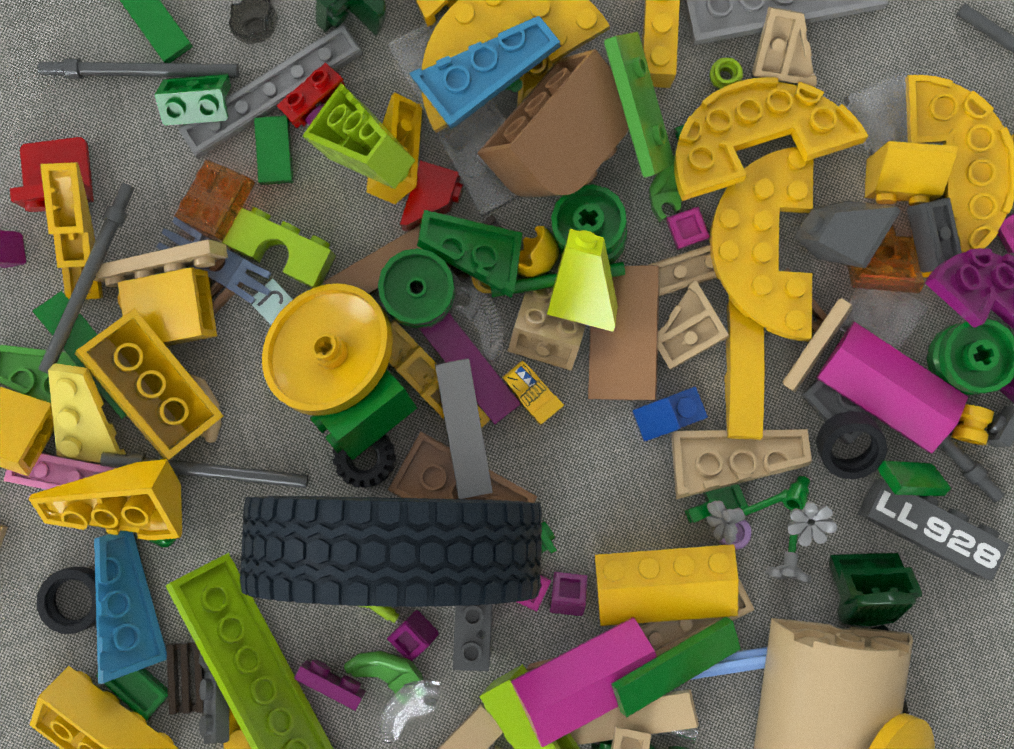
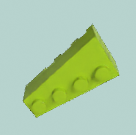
[302,83,415,189]

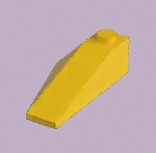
[28,459,182,540]

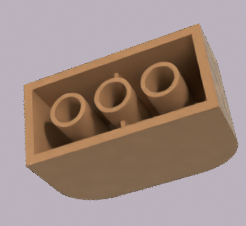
[477,49,629,198]

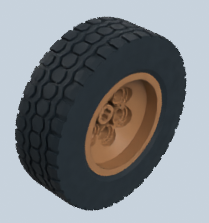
[240,496,542,607]

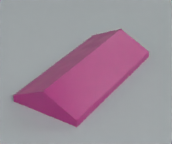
[816,322,968,453]
[511,617,657,748]

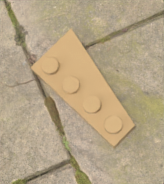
[671,429,812,499]

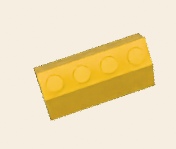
[75,308,223,460]
[594,544,739,626]
[29,666,178,749]

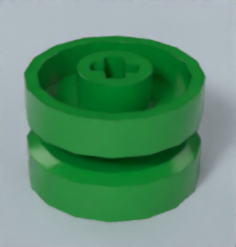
[551,184,627,264]
[378,248,456,329]
[926,319,1014,396]

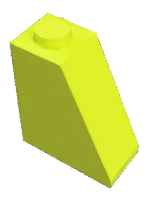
[547,229,618,332]

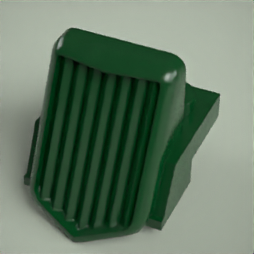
[316,0,387,35]
[829,553,922,626]

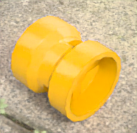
[951,404,994,445]

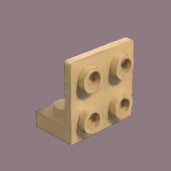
[508,287,586,370]

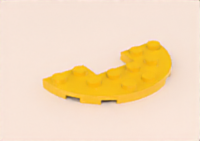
[422,0,610,133]
[905,75,1014,279]
[674,77,868,201]
[710,147,814,342]

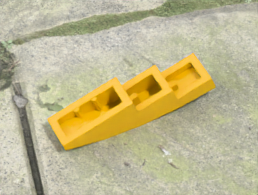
[40,162,103,300]
[724,300,765,440]
[389,319,491,428]

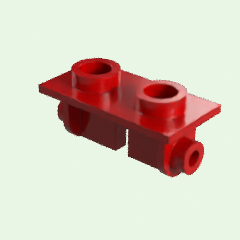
[276,62,346,129]

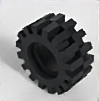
[332,434,396,488]

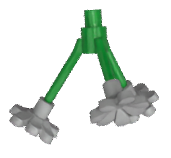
[706,476,837,583]

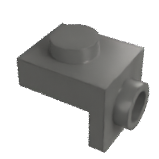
[987,406,1014,447]

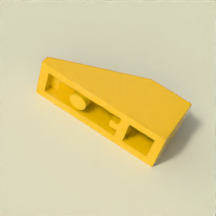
[366,92,423,204]

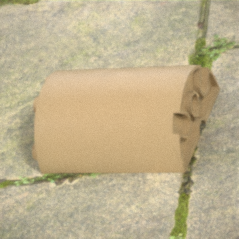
[754,618,913,749]

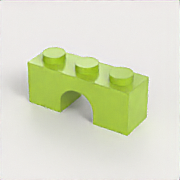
[222,207,336,288]

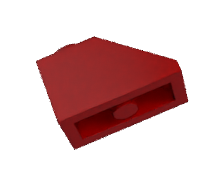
[400,160,464,232]

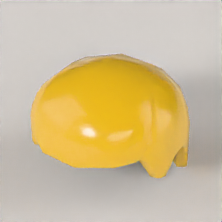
[517,225,559,278]

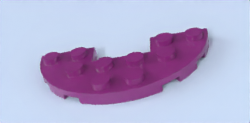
[925,248,1014,330]

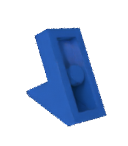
[632,386,708,442]

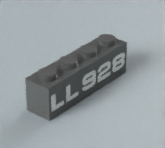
[857,479,1010,581]

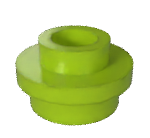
[709,57,743,89]

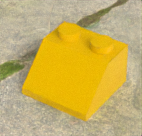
[864,141,958,206]

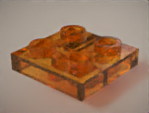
[174,159,256,241]
[847,225,924,293]

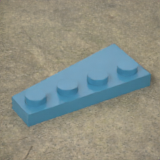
[409,16,561,130]
[94,531,167,684]

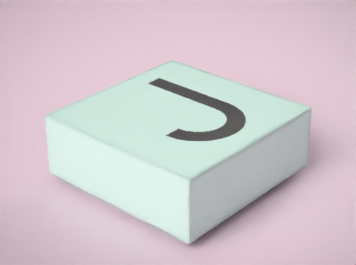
[252,278,293,325]

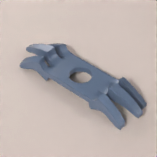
[156,217,271,304]

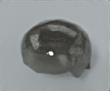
[228,0,278,45]

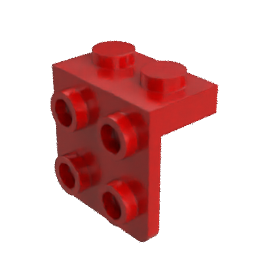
[10,137,94,212]

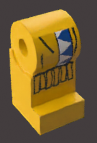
[502,360,564,425]

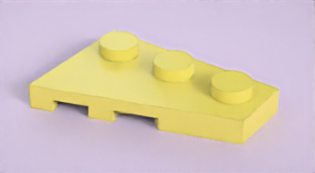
[48,363,126,463]

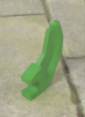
[649,155,681,223]
[344,651,426,699]

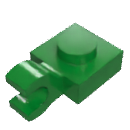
[684,484,748,523]

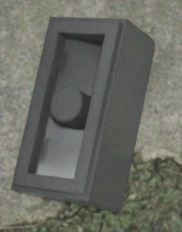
[907,197,962,273]

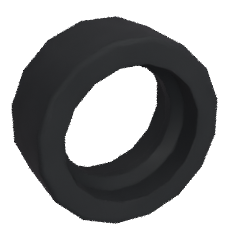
[816,411,888,480]
[37,567,96,634]

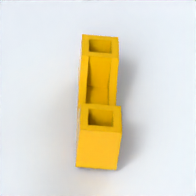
[641,0,680,88]

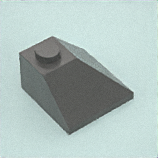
[795,201,901,268]

